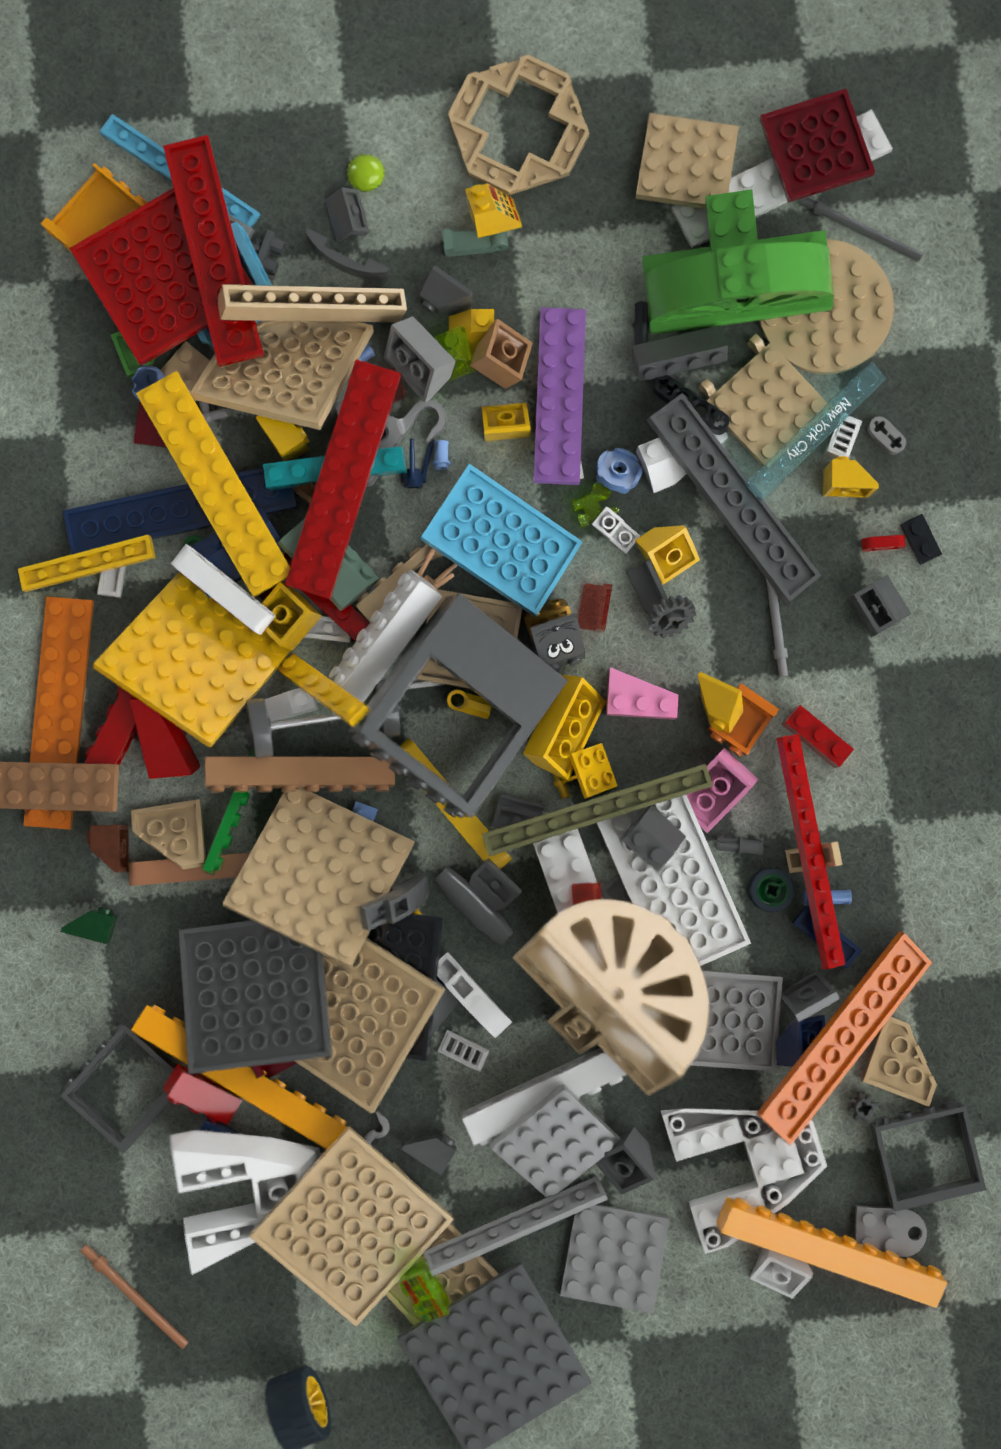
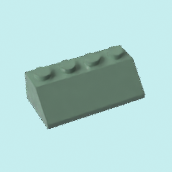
[278,518,380,611]

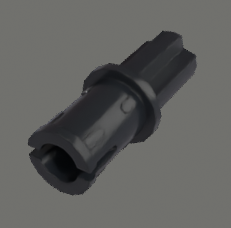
[632,301,650,345]

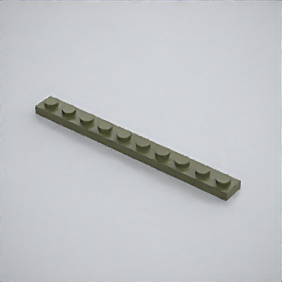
[482,764,713,856]

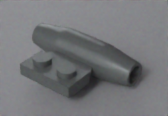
[435,858,522,945]

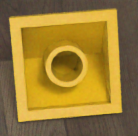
[481,403,530,441]

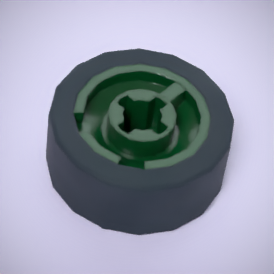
[748,868,794,912]

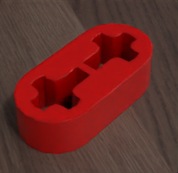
[861,535,906,552]

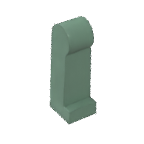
[442,229,509,257]

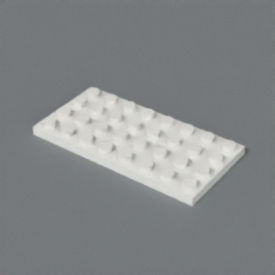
[597,795,751,966]

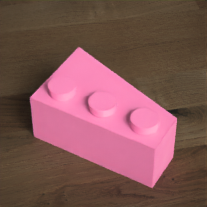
[606,667,678,720]

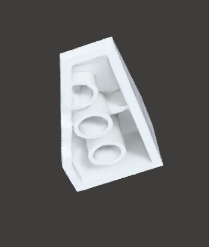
[636,420,728,493]

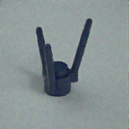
[401,438,435,489]

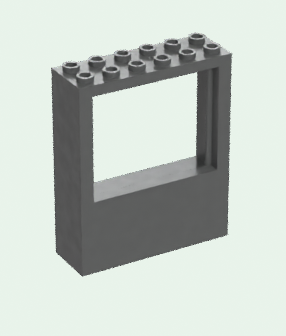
[348,593,568,818]

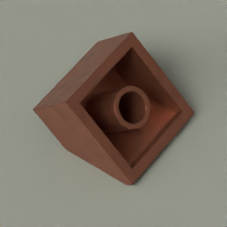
[87,825,129,873]

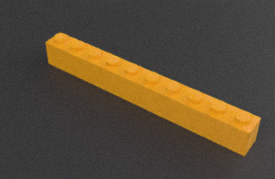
[131,1004,347,1150]
[716,1197,948,1308]

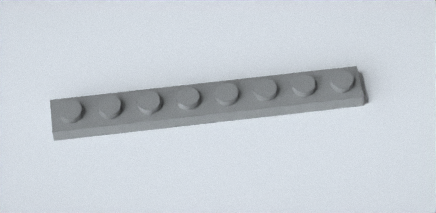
[424,1176,608,1276]

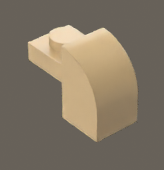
[785,842,842,873]

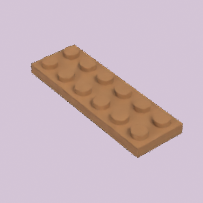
[0,762,119,812]

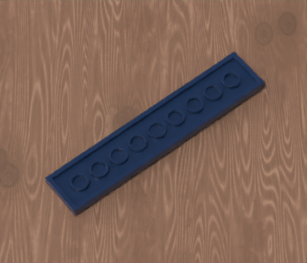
[63,467,298,554]

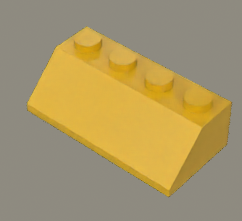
[523,675,606,780]

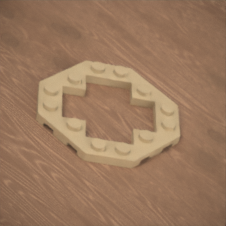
[448,55,589,195]

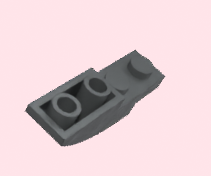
[359,872,430,931]

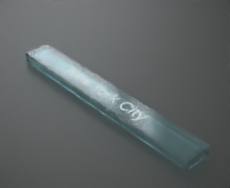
[745,362,887,501]

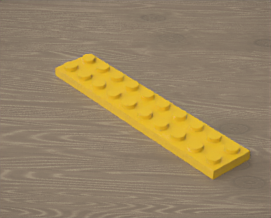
[136,371,290,597]

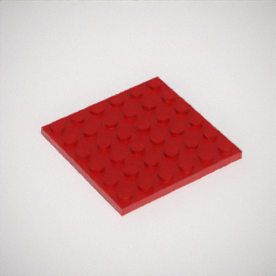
[69,188,253,366]

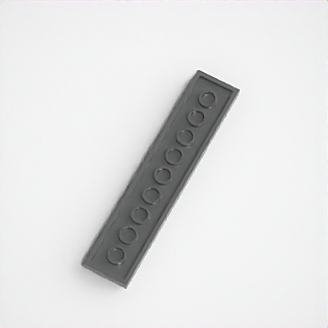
[646,393,821,604]

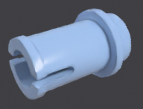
[432,440,450,471]

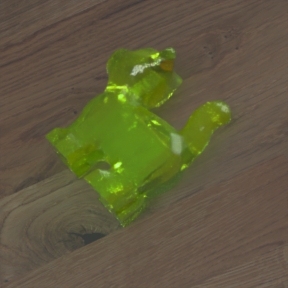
[571,483,619,529]

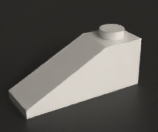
[246,688,319,723]

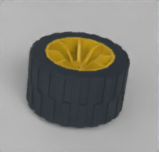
[265,1365,331,1449]

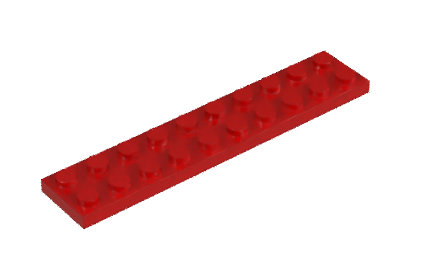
[163,135,264,367]
[285,359,401,599]

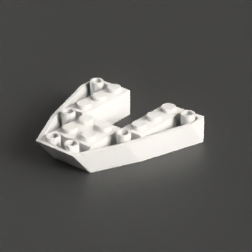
[661,1109,827,1254]
[170,1131,320,1275]

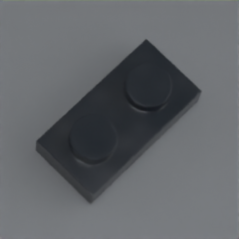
[900,514,942,565]

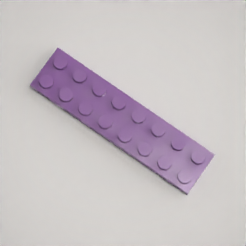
[533,307,586,485]

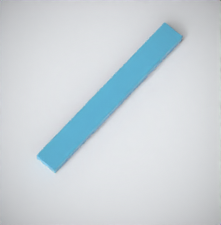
[99,114,260,228]

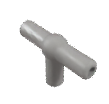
[199,401,229,423]

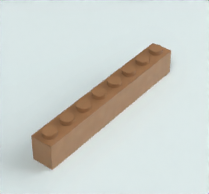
[205,757,395,793]

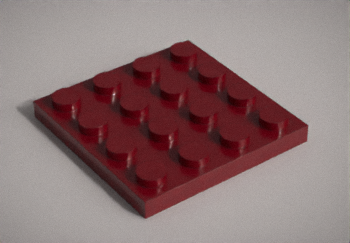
[759,88,875,203]

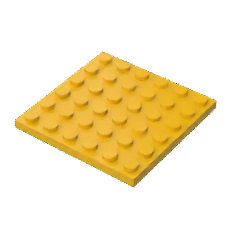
[93,571,292,748]

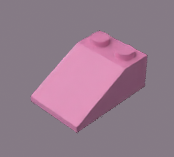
[686,747,758,833]

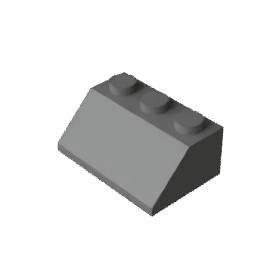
[383,316,455,403]

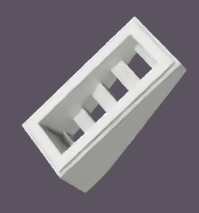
[823,413,862,459]
[438,1030,490,1072]

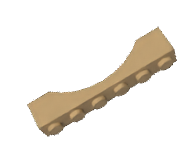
[356,544,444,623]

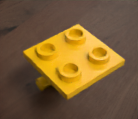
[552,743,617,799]

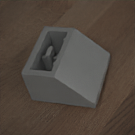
[848,575,911,637]

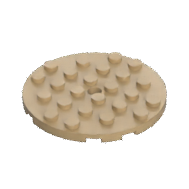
[759,239,894,374]

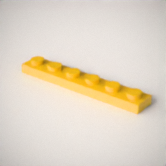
[18,535,156,592]
[277,653,370,727]

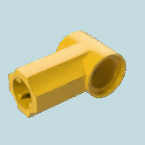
[447,690,492,720]

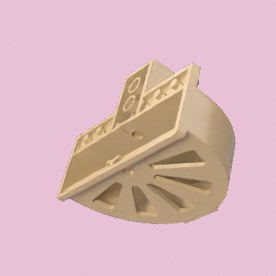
[512,900,709,1096]

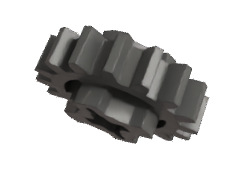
[646,595,696,638]

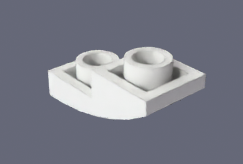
[592,506,640,554]

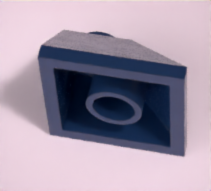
[776,1015,825,1067]

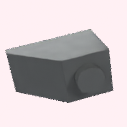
[401,1134,457,1175]

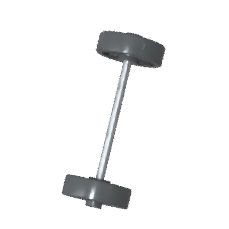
[245,679,401,759]

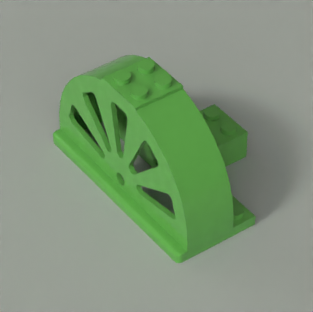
[642,189,834,335]

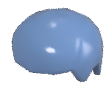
[131,365,165,401]

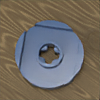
[596,448,642,494]

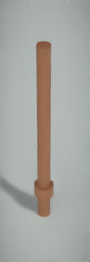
[80,1244,188,1349]

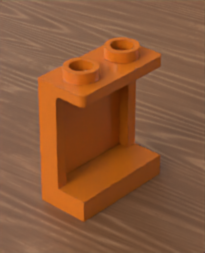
[707,683,779,757]

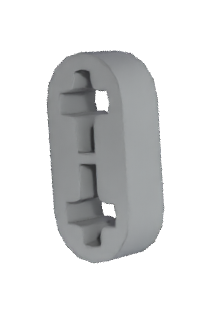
[867,416,906,455]

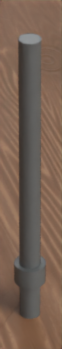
[797,197,923,262]

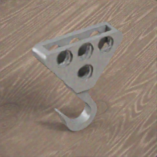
[336,400,446,487]

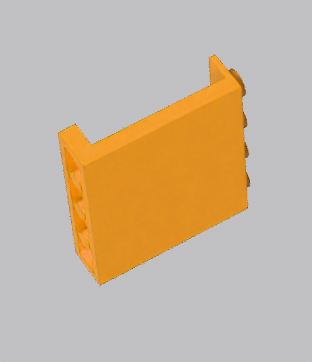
[41,163,147,254]

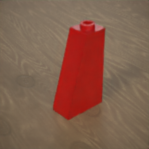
[130,696,200,779]

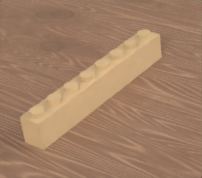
[217,285,407,322]

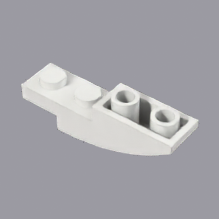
[437,952,512,1038]

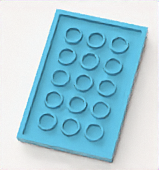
[420,464,583,617]

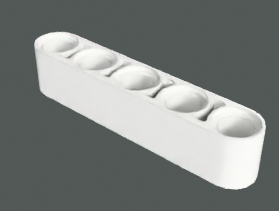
[171,544,275,635]

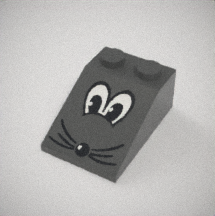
[530,613,585,671]

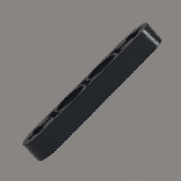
[653,375,729,435]

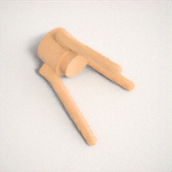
[417,548,458,590]

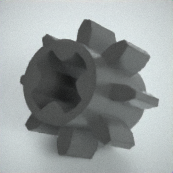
[847,1091,878,1122]

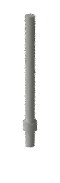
[766,579,788,677]

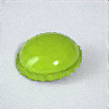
[347,154,385,192]

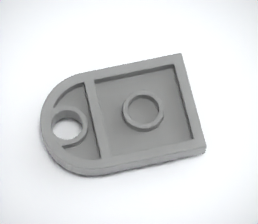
[854,1205,927,1257]

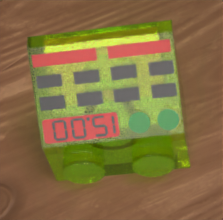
[399,1259,451,1322]

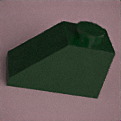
[60,907,118,944]

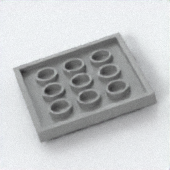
[690,970,783,1071]
[490,1084,620,1198]
[560,1204,670,1313]

